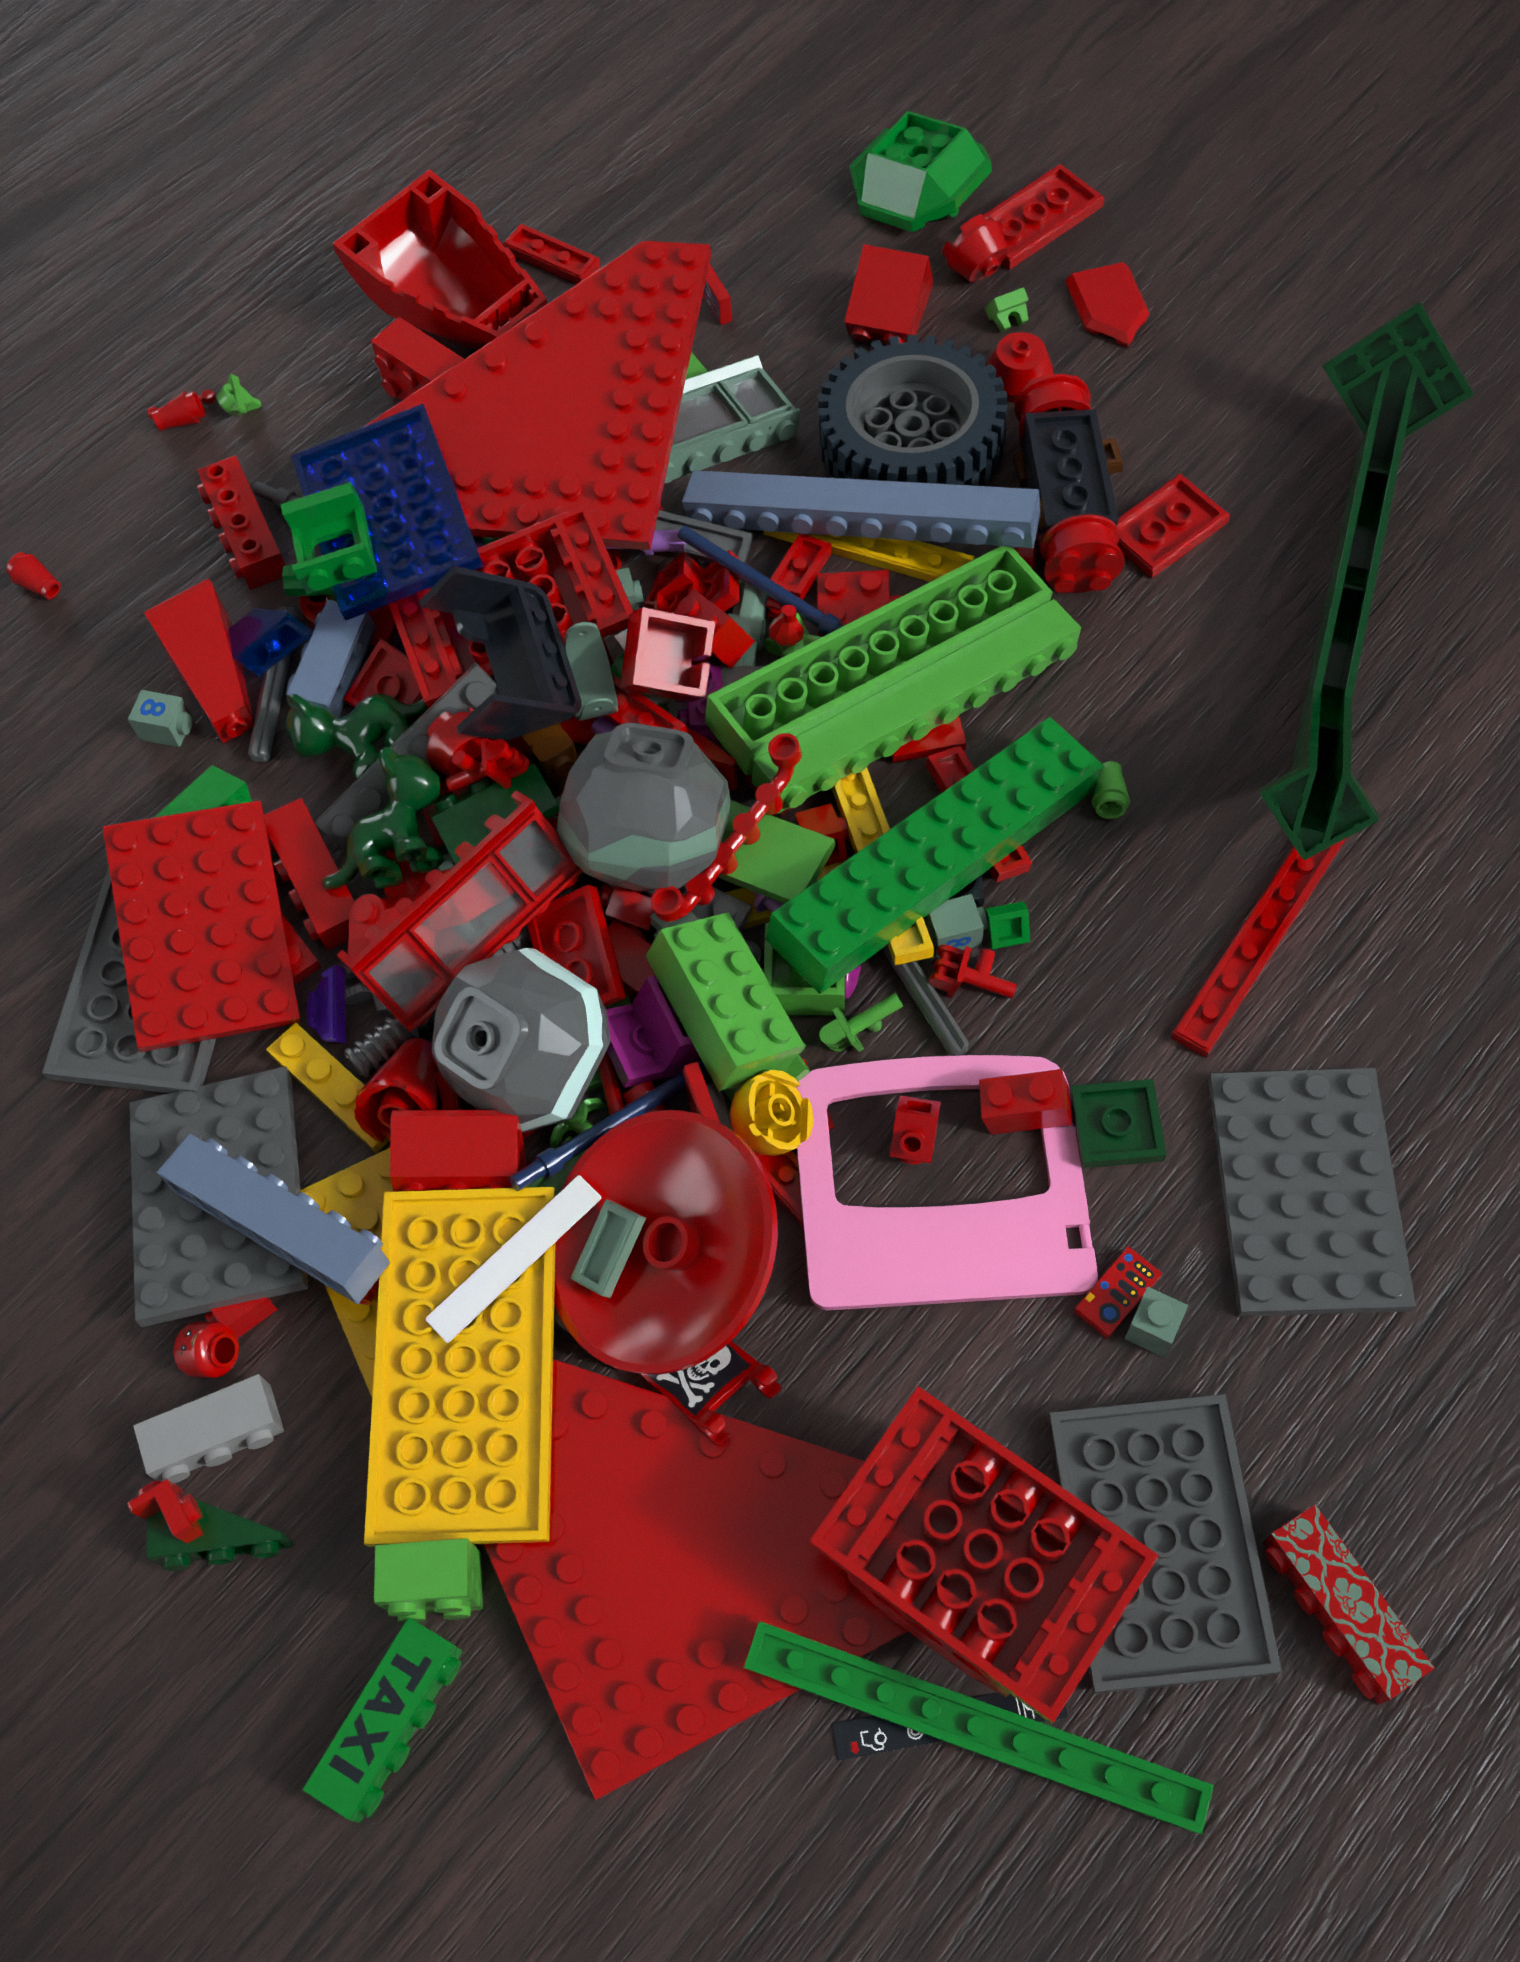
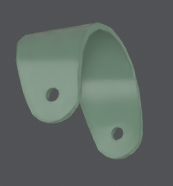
[565,622,618,721]

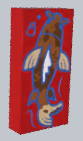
[703,263,732,325]

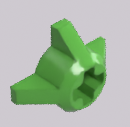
[217,374,261,415]

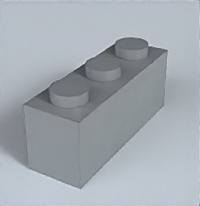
[133,1374,285,1483]

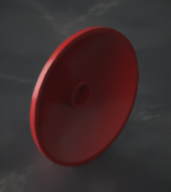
[554,1110,778,1375]

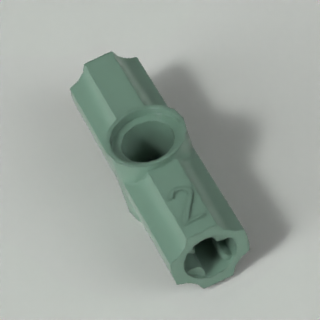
[721,581,768,667]

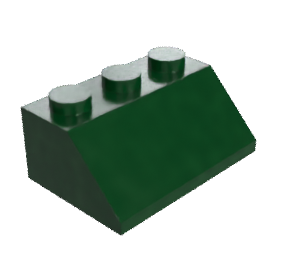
[428,757,560,864]

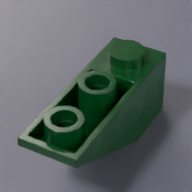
[147,1499,293,1571]

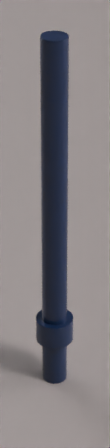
[677,525,843,636]
[509,1060,709,1191]

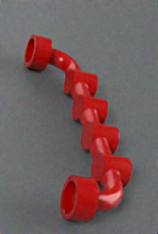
[651,733,802,922]

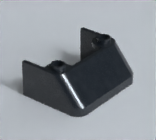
[419,566,582,741]

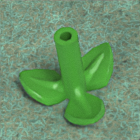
[550,1098,606,1149]

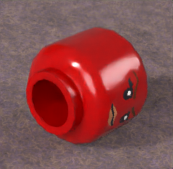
[173,1321,239,1378]

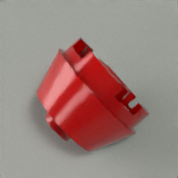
[942,214,1008,282]
[986,332,1053,403]
[426,708,497,778]

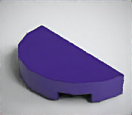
[306,965,346,1044]

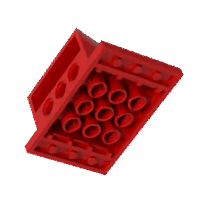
[383,503,634,709]
[809,1386,1159,1724]

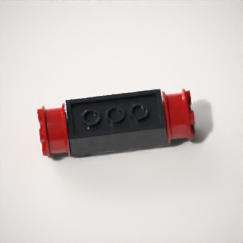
[1014,374,1125,593]

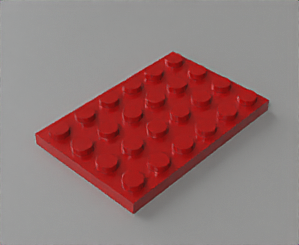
[103,800,301,1052]

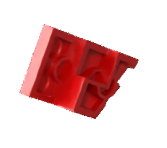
[644,549,739,613]

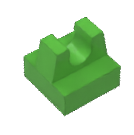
[985,287,1029,333]

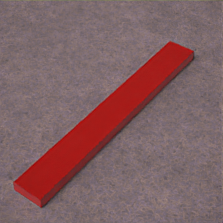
[1171,837,1348,1058]

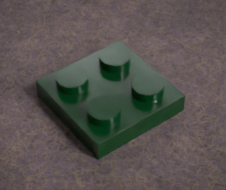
[1070,1079,1167,1168]

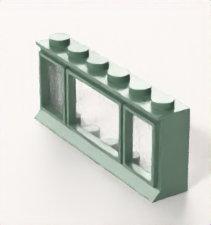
[664,355,800,483]

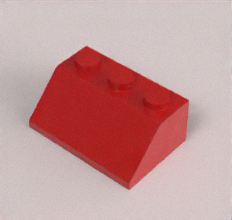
[390,1110,527,1192]

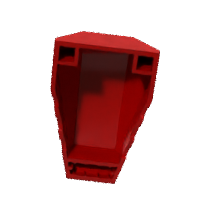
[333,169,547,349]

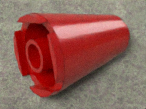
[354,1038,439,1143]

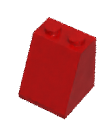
[844,244,933,346]

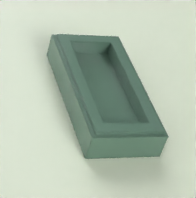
[570,1199,646,1298]

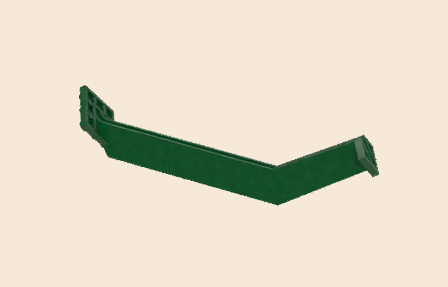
[1260,301,1474,861]

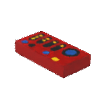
[1074,1246,1163,1340]

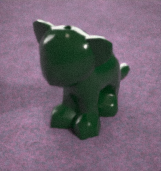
[286,694,428,779]
[322,747,445,889]

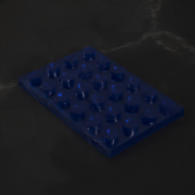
[291,404,484,621]

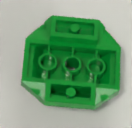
[849,111,992,232]

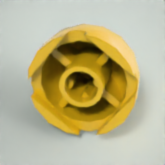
[730,1070,814,1156]

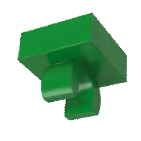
[986,901,1030,950]

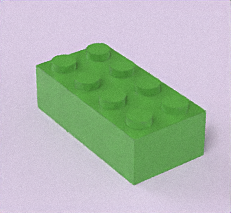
[645,912,805,1091]

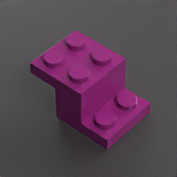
[606,976,701,1088]

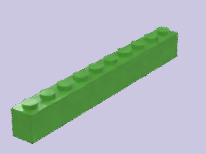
[752,599,1081,814]

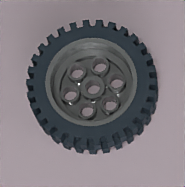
[818,335,1007,486]

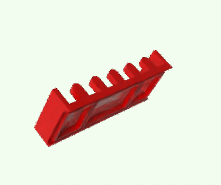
[337,791,583,1032]

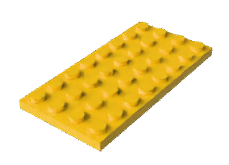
[364,1187,556,1547]

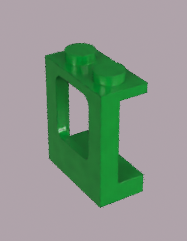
[281,482,377,594]

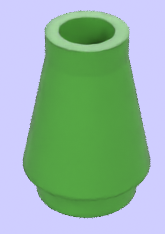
[1092,761,1130,819]

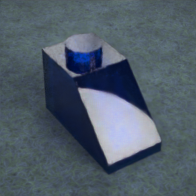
[228,608,312,676]

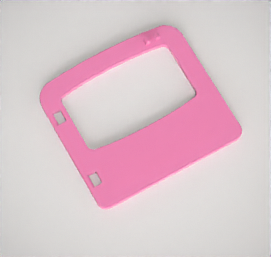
[796,1055,1098,1310]

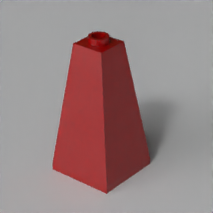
[144,578,254,743]

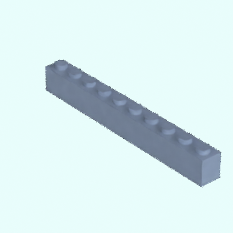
[682,470,1041,548]

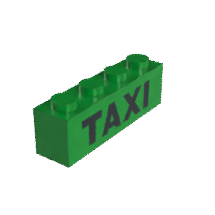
[303,1617,463,1823]

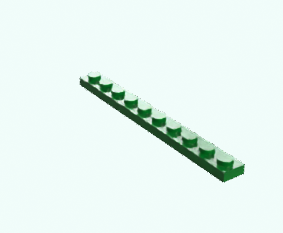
[744,1621,1214,1835]

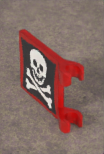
[641,1341,782,1446]

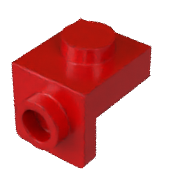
[127,1479,203,1544]

